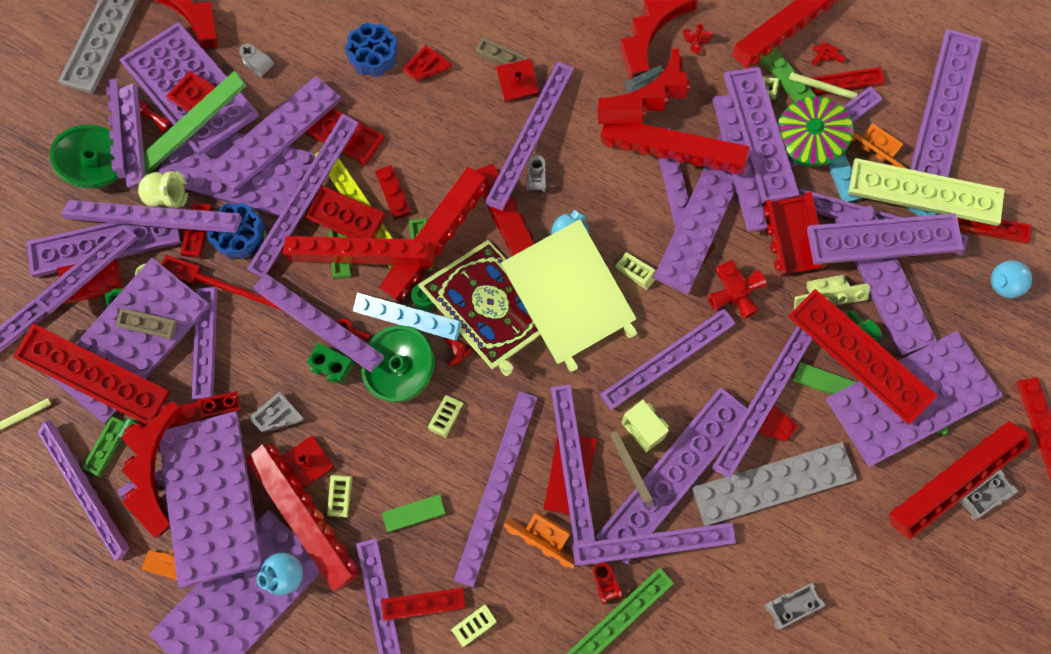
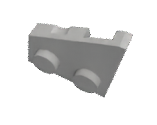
[249,392,305,433]

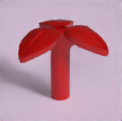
[683,24,713,54]
[443,337,473,366]

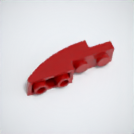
[158,391,241,429]

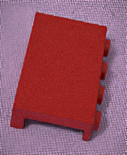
[762,192,828,276]

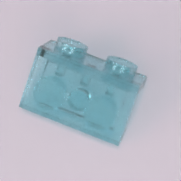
[623,65,664,93]

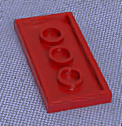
[305,108,385,166]
[304,185,387,238]
[543,434,597,515]

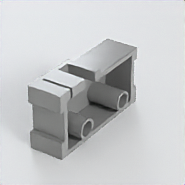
[959,470,1018,520]
[764,583,825,630]

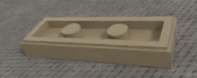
[474,37,529,65]
[115,308,178,340]

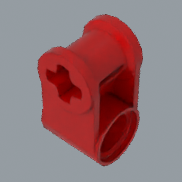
[592,562,623,605]

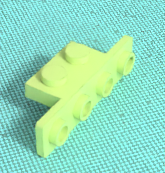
[794,275,870,310]

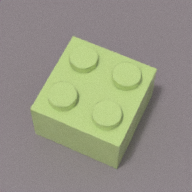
[621,400,669,453]

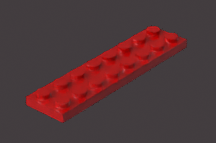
[788,288,938,425]
[13,323,170,424]

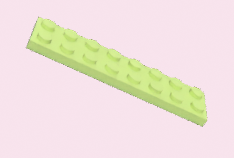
[848,158,1005,226]

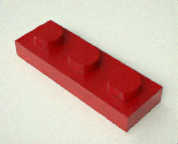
[375,165,411,220]
[180,202,213,258]

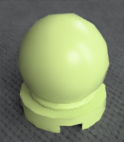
[138,171,188,208]

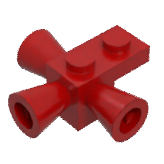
[707,259,767,320]

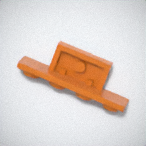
[851,123,907,169]
[503,511,576,569]
[142,550,196,586]

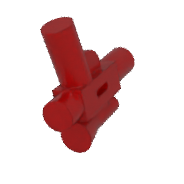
[811,40,846,66]

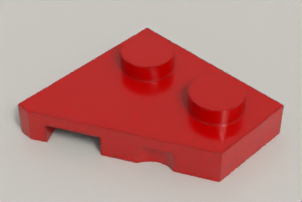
[403,45,452,82]
[757,405,799,442]

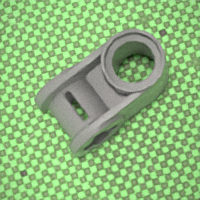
[239,44,274,77]
[527,155,546,192]

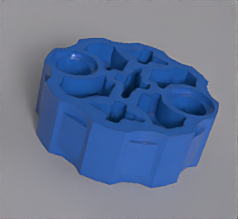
[345,22,399,77]
[207,203,266,259]

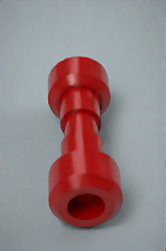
[139,100,173,133]

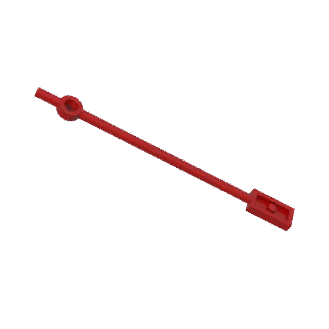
[161,255,371,342]

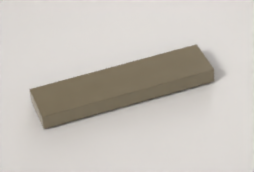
[610,430,654,508]

